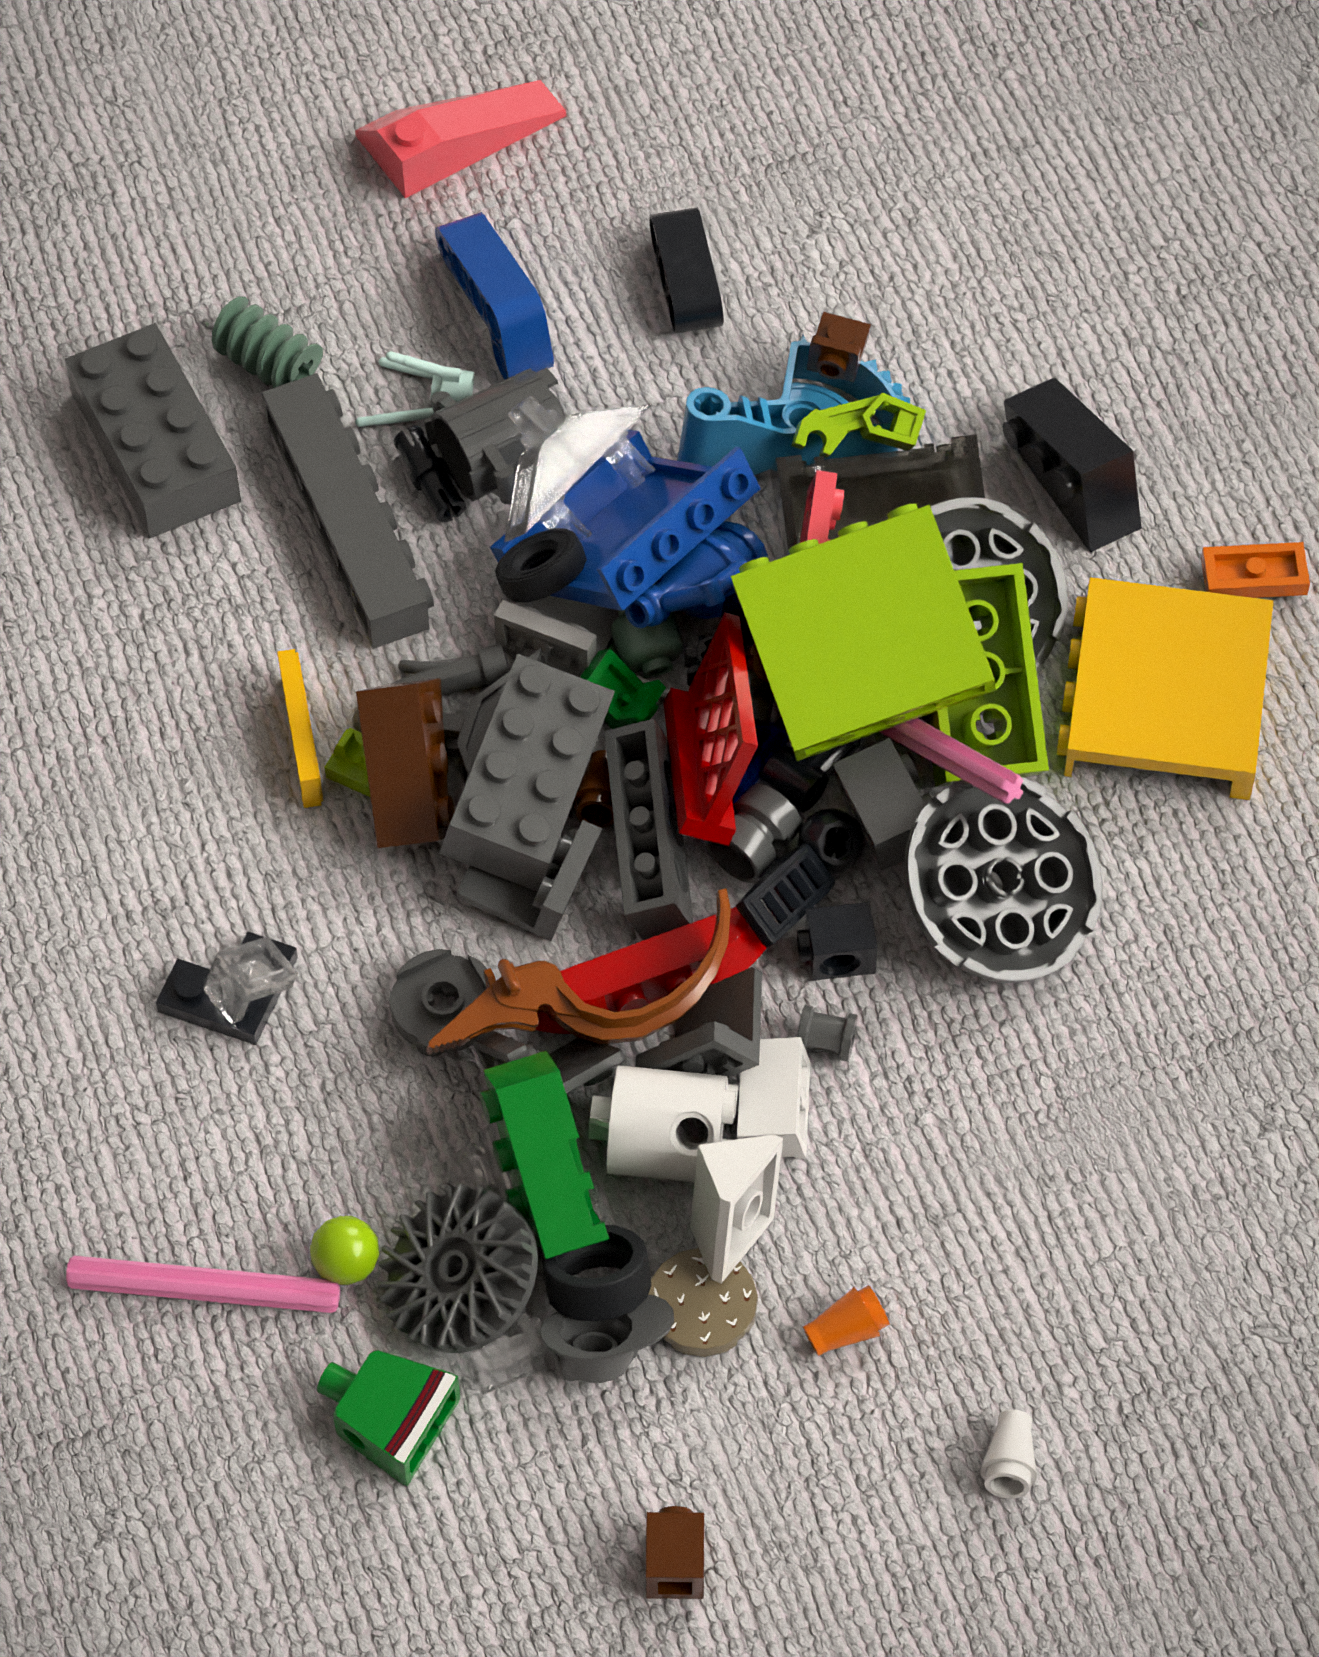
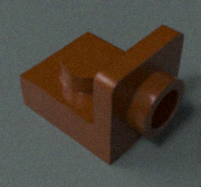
[806,312,871,382]

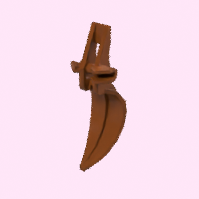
[426,888,731,1055]

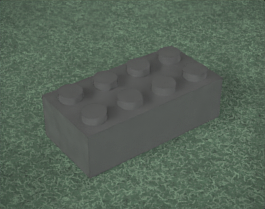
[65,323,241,538]
[439,653,615,892]

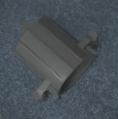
[423,368,581,504]

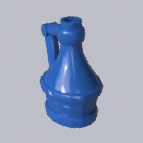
[625,521,769,628]

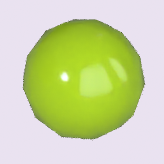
[310,1215,379,1285]

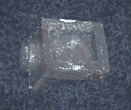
[203,936,298,1024]
[471,1309,546,1395]

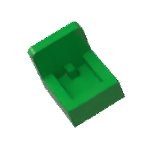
[580,648,666,729]

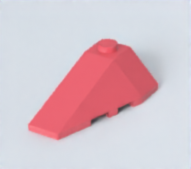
[355,80,566,198]

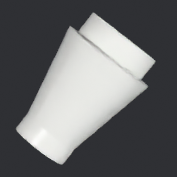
[980,1410,1037,1499]

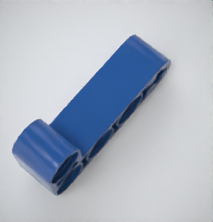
[435,212,554,380]

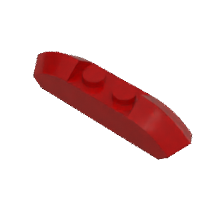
[536,907,766,1034]

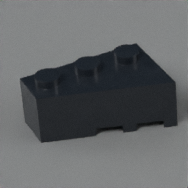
[1002,377,1142,553]

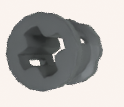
[797,1005,858,1062]

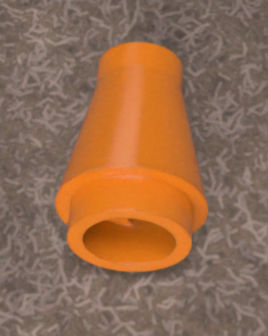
[803,1285,890,1356]

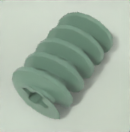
[211,296,323,388]

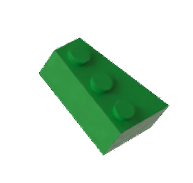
[480,1051,609,1259]

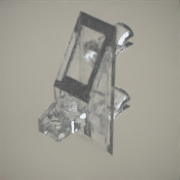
[504,396,655,544]

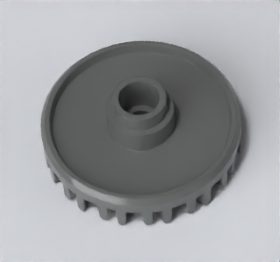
[377,1183,538,1353]

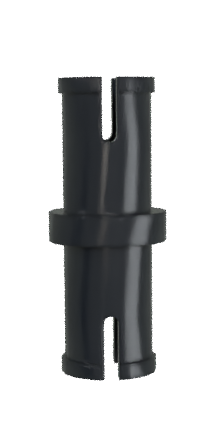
[393,425,466,522]

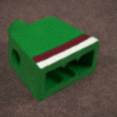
[317,1350,461,1487]

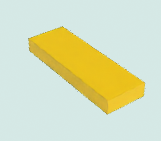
[277,649,323,808]

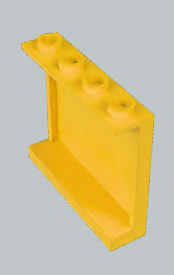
[1056,577,1274,800]

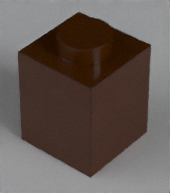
[646,1506,704,1599]

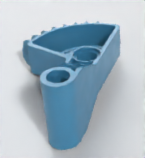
[677,334,910,475]

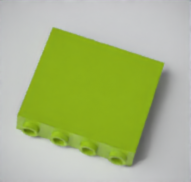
[731,504,995,761]

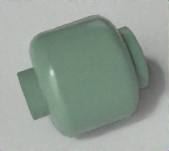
[611,609,684,678]

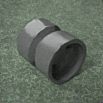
[704,783,802,883]

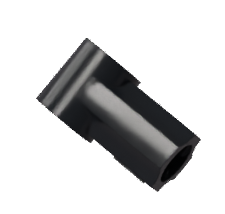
[759,738,861,813]

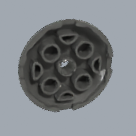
[930,497,1068,676]
[903,777,1103,983]

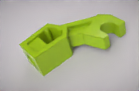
[791,393,926,458]

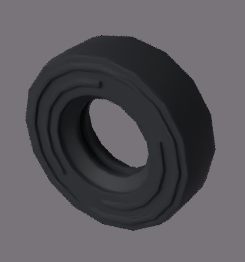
[495,528,587,603]

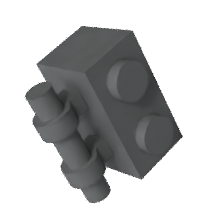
[832,738,934,871]

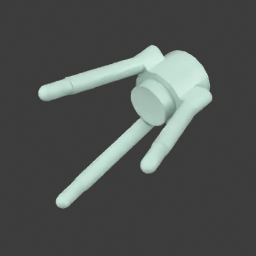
[355,351,474,427]

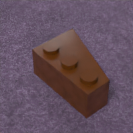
[356,678,455,848]

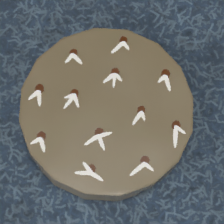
[648,1248,758,1357]

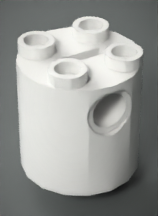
[589,1065,739,1183]

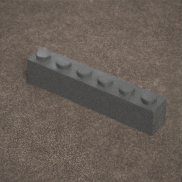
[262,373,434,649]

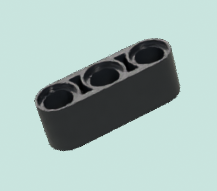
[649,207,724,334]

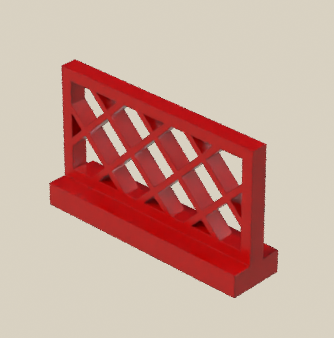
[663,613,758,846]

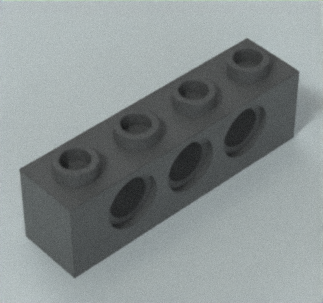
[604,719,693,940]

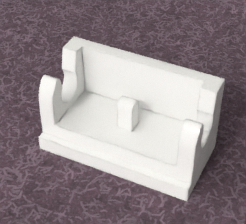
[737,1037,811,1159]

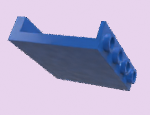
[490,429,761,611]

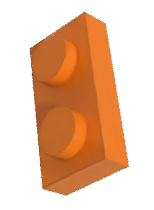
[1201,542,1310,598]

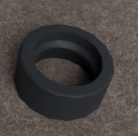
[542,1225,651,1322]

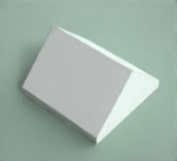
[690,1134,783,1284]

